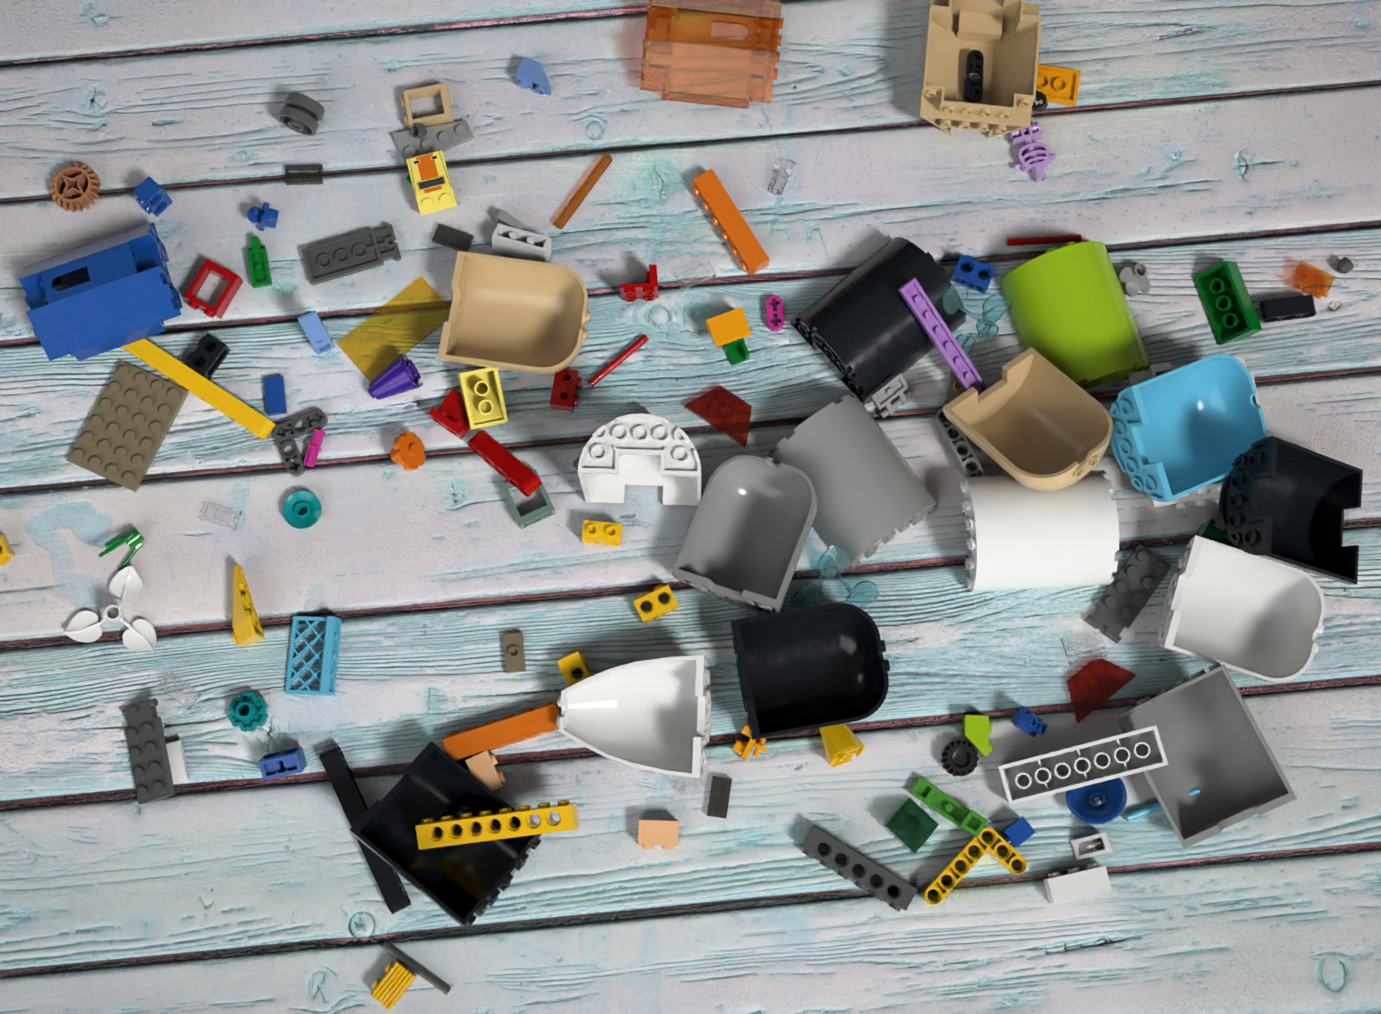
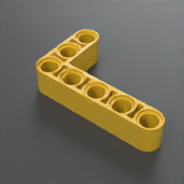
[922,827,1027,905]

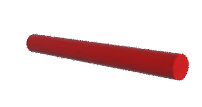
[1006,234,1082,246]
[587,334,649,387]

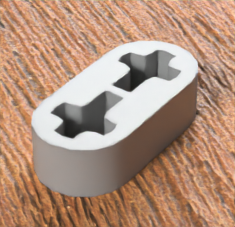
[492,209,527,230]

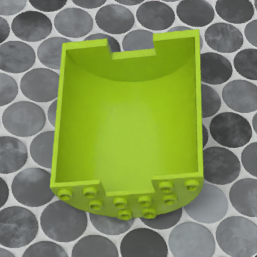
[1000,241,1152,390]

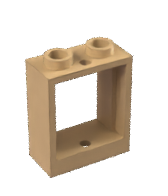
[401,83,454,128]

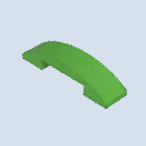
[910,776,988,838]

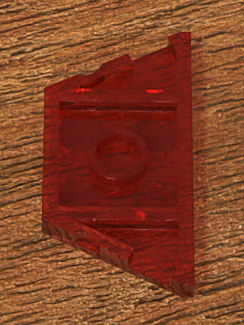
[685,385,752,447]
[1066,657,1136,723]

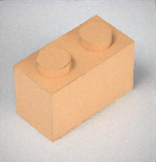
[465,750,506,792]
[638,820,679,850]

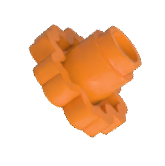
[390,431,426,471]

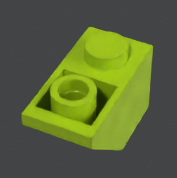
[962,715,992,757]

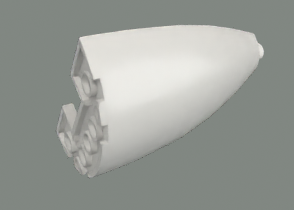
[557,655,711,778]

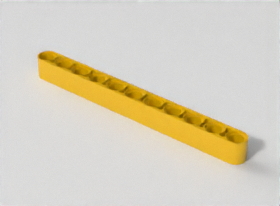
[121,338,276,440]

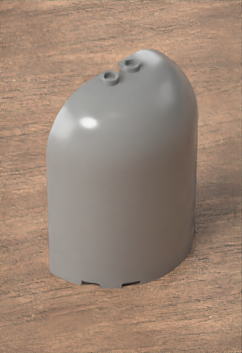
[671,455,818,614]

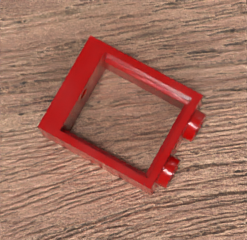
[184,259,243,319]

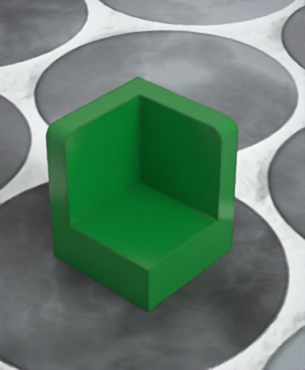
[724,338,750,366]

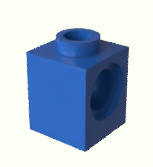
[1001,816,1036,847]

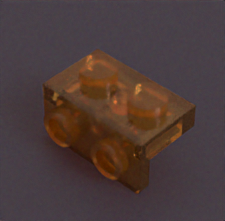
[1290,261,1336,299]

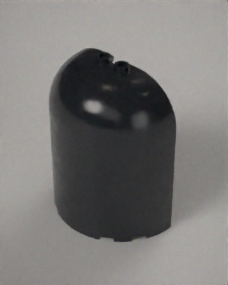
[731,603,890,740]

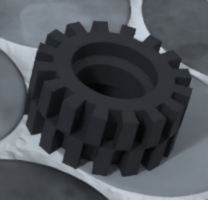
[941,740,979,777]

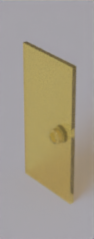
[337,276,450,382]

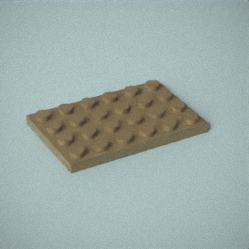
[67,361,189,492]

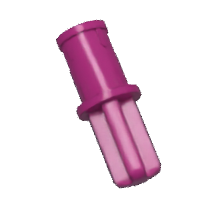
[303,429,325,467]

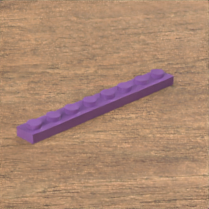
[898,278,988,395]

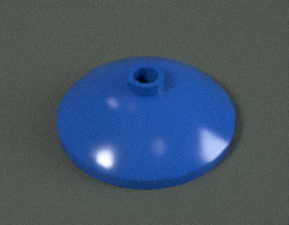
[1066,778,1127,825]

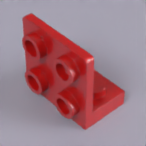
[620,264,659,302]
[428,389,470,440]

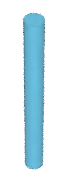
[1124,787,1200,822]

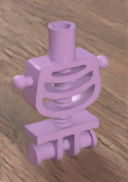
[1009,122,1056,182]

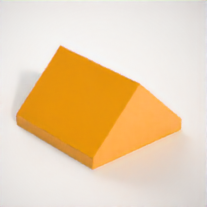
[705,307,752,347]

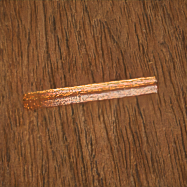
[554,153,612,230]

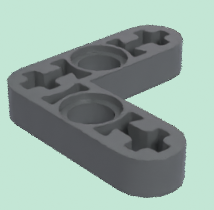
[273,410,328,477]

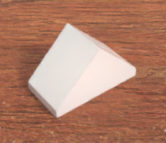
[1071,832,1112,860]

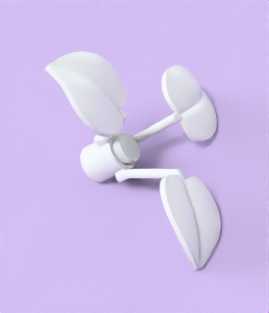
[64,566,157,652]

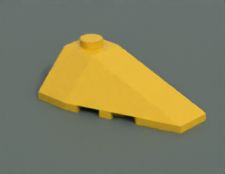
[232,564,265,647]

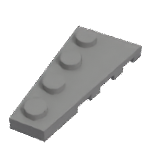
[392,120,474,167]

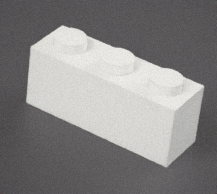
[492,223,551,263]
[1043,863,1112,903]

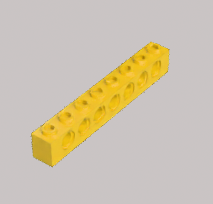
[415,800,580,850]

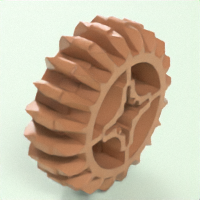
[49,162,102,213]

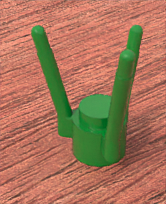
[98,528,144,571]

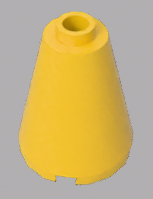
[819,723,865,767]

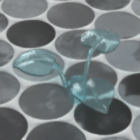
[942,283,1012,357]
[790,542,880,608]

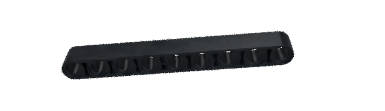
[319,745,411,914]

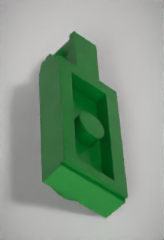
[247,236,273,289]

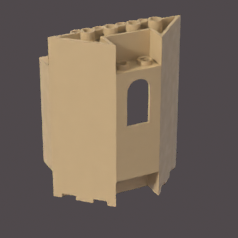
[919,0,1042,138]

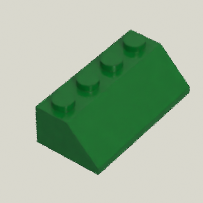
[1194,261,1262,345]

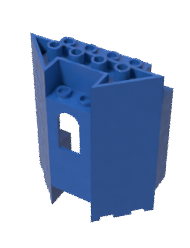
[18,222,183,361]

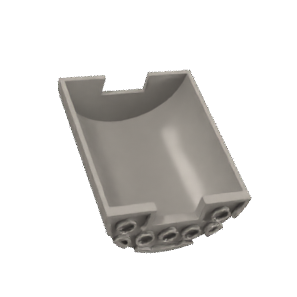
[767,394,938,570]
[1115,662,1297,849]

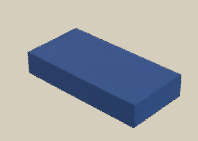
[264,376,287,416]

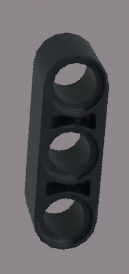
[1259,295,1316,323]

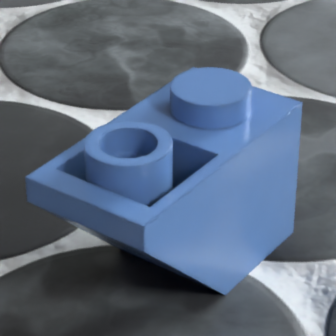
[515,57,551,96]

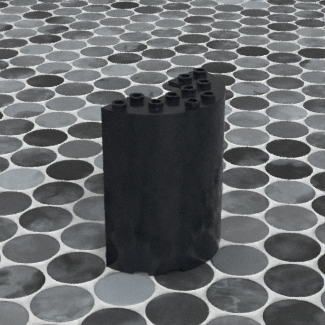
[790,237,967,406]
[1219,436,1363,585]
[350,741,542,928]

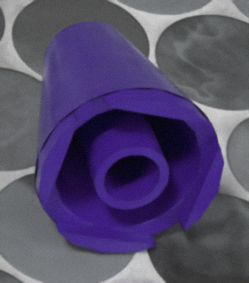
[368,353,423,400]

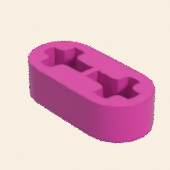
[766,295,784,332]

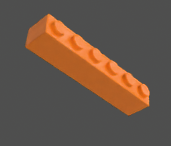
[691,169,770,276]
[442,702,560,762]

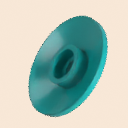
[283,491,322,529]

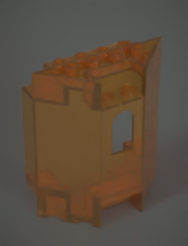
[640,0,784,109]

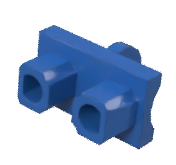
[247,202,279,231]
[1012,706,1048,737]

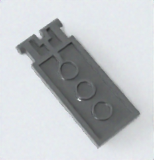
[302,224,402,286]
[1085,544,1172,644]
[122,698,175,805]

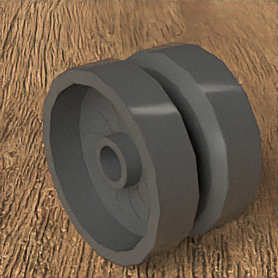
[277,92,325,136]

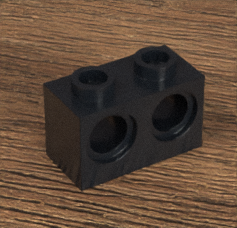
[185,333,231,380]

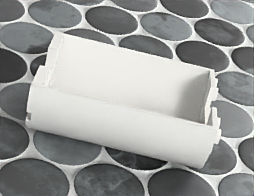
[577,413,701,506]
[960,470,1119,593]

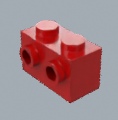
[550,369,582,412]

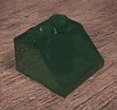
[883,797,939,854]

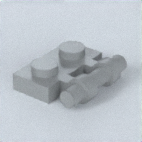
[868,371,913,419]

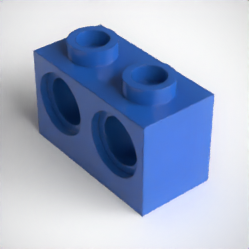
[133,176,173,217]
[950,255,996,294]
[259,747,307,781]

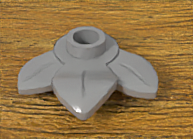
[1118,262,1150,297]

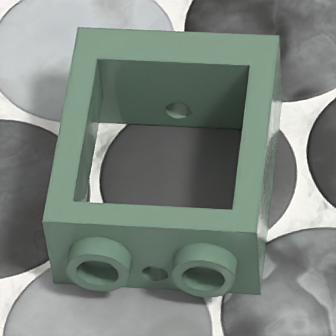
[501,469,556,529]

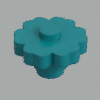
[228,692,269,732]

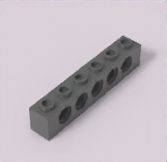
[801,826,918,912]

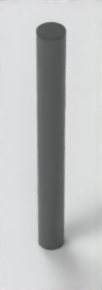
[381,941,451,995]

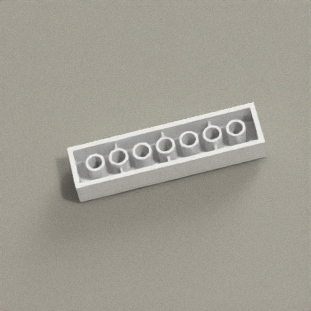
[998,725,1168,805]

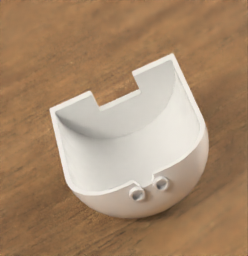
[1158,535,1325,683]

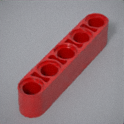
[467,430,542,497]

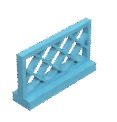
[285,616,342,697]

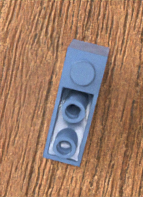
[297,310,335,355]

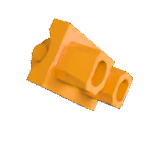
[733,724,768,761]

